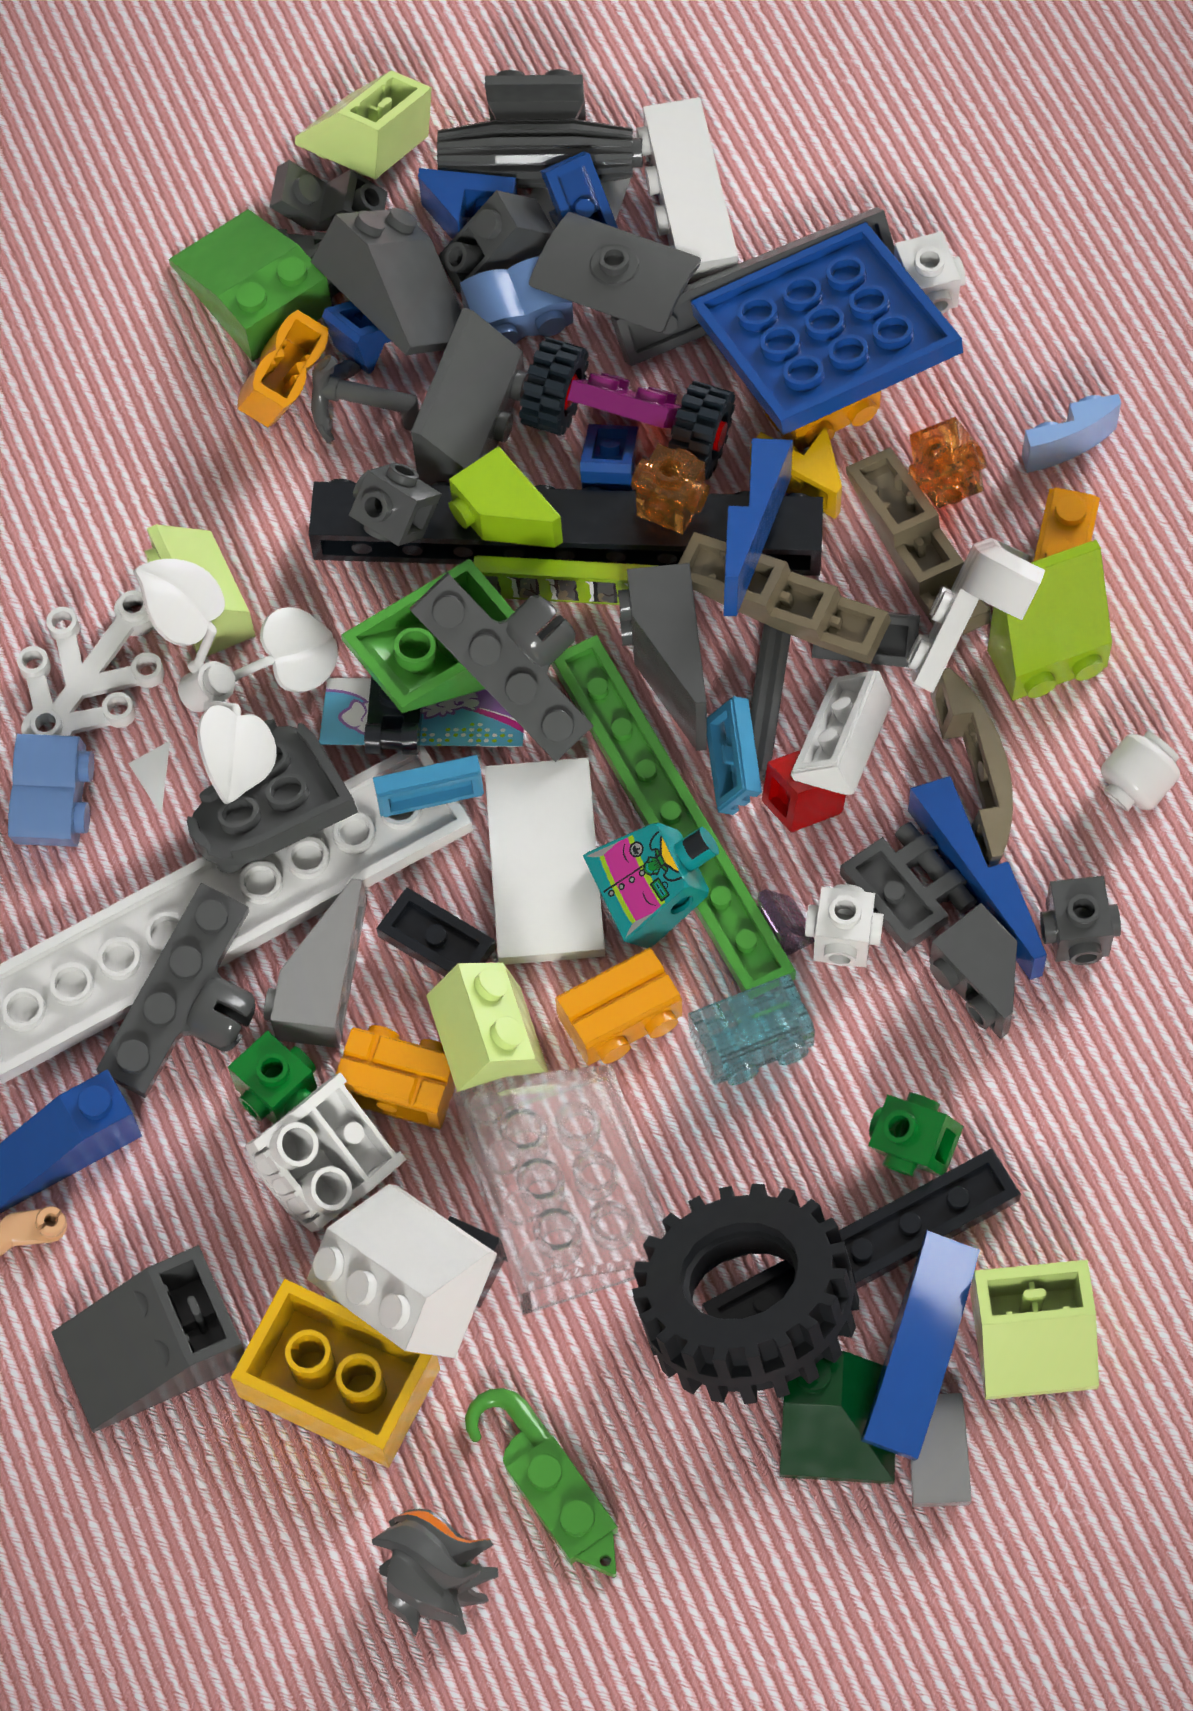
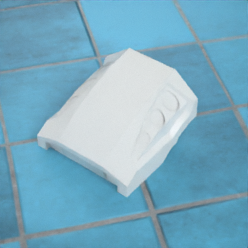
[245,1072,407,1232]

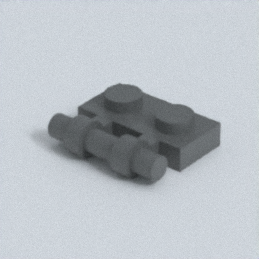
[840,822,977,953]

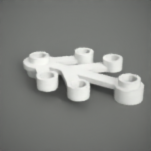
[17,590,165,736]

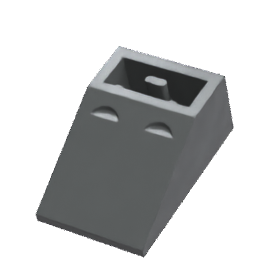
[51,1245,245,1433]

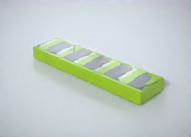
[473,555,658,605]

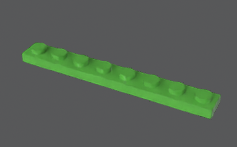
[551,635,796,1003]

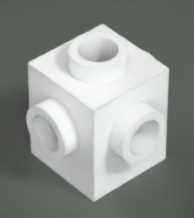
[894,231,966,314]
[805,884,884,968]

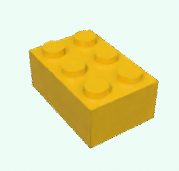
[231,1278,440,1468]

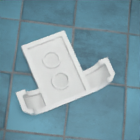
[906,538,1045,693]

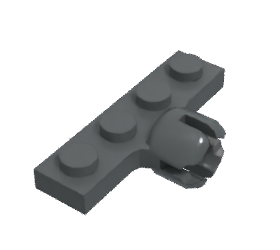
[409,572,594,762]
[96,883,256,1098]

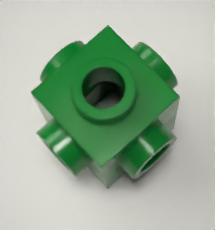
[228,1030,318,1124]
[868,1092,964,1177]

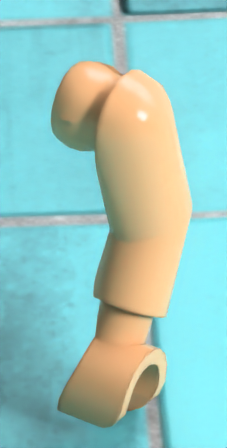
[0,1206,67,1257]

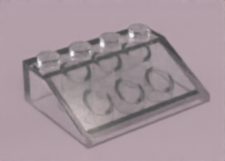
[453,1064,666,1315]

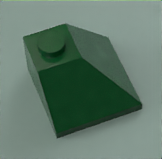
[780,1351,895,1484]

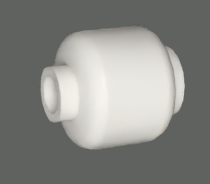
[1101,731,1180,811]

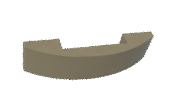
[930,668,1013,867]

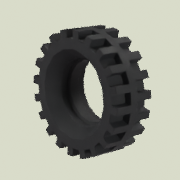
[632,1184,859,1404]

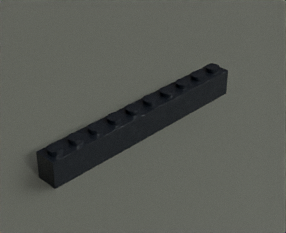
[308,479,823,576]

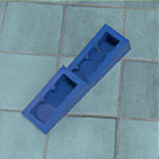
[723,438,793,616]
[908,776,1047,980]

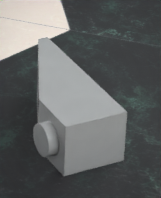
[264,879,367,1048]

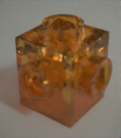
[908,416,986,508]
[631,443,710,534]

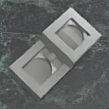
[910,1393,972,1507]

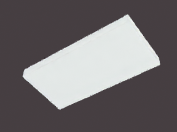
[484,757,605,965]

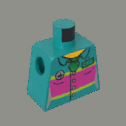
[583,823,719,948]

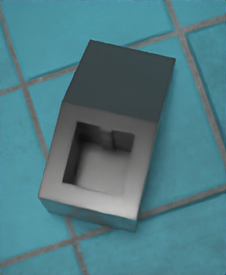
[438,190,554,293]
[929,903,1017,1039]

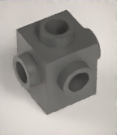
[349,463,442,546]
[1040,876,1121,965]

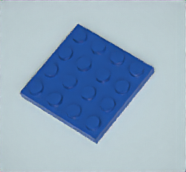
[691,222,963,435]

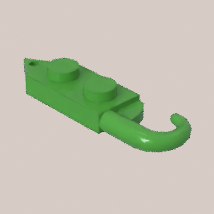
[465,1388,618,1578]

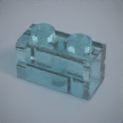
[688,974,815,1085]

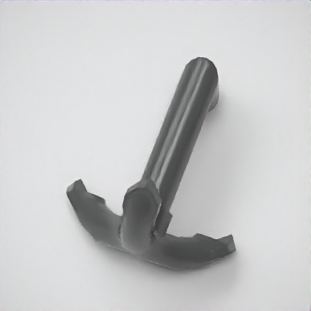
[311,354,420,443]

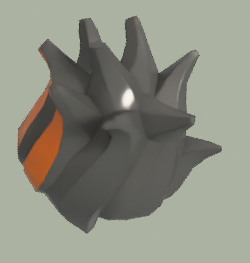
[372,1508,498,1636]

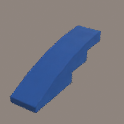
[860,1230,980,1461]

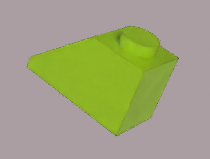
[449,446,563,548]

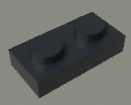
[376,887,496,977]

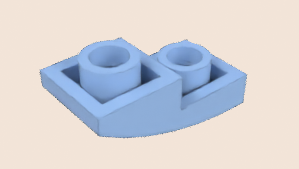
[1022,394,1121,473]

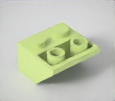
[295,70,432,180]
[144,524,256,657]
[970,1260,1099,1400]

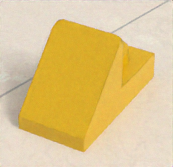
[750,427,842,519]

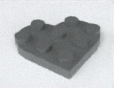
[186,719,358,873]

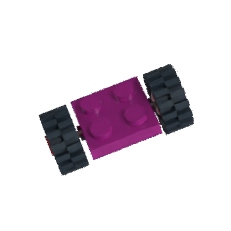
[519,337,735,480]

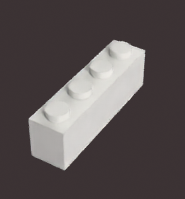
[636,97,738,285]

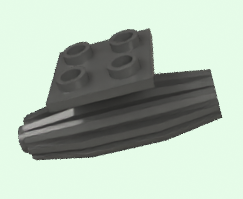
[437,69,643,188]

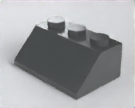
[411,308,529,485]

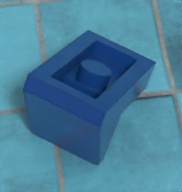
[540,151,618,228]
[418,168,517,239]
[322,301,391,374]
[580,424,639,491]

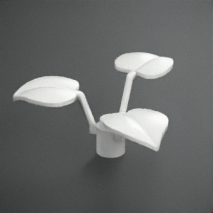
[133,559,338,804]

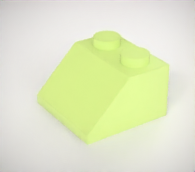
[426,962,552,1092]

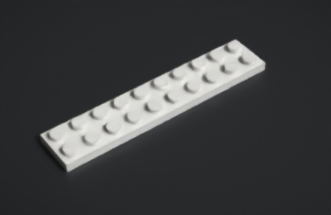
[0,746,473,1084]

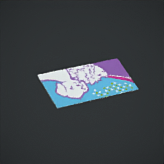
[319,678,524,747]

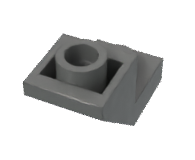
[269,160,388,231]

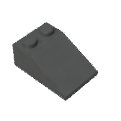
[311,208,461,355]
[618,563,707,751]

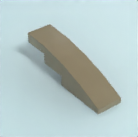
[846,447,990,636]
[679,532,891,665]

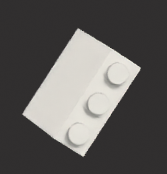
[307,1184,497,1358]

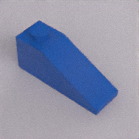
[0,1069,142,1213]

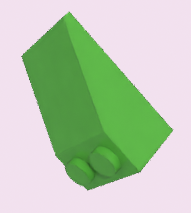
[169,209,332,362]
[341,559,514,713]

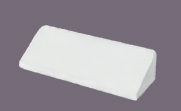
[791,670,892,795]

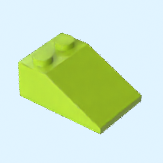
[987,540,1112,701]

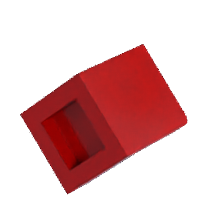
[761,750,846,833]

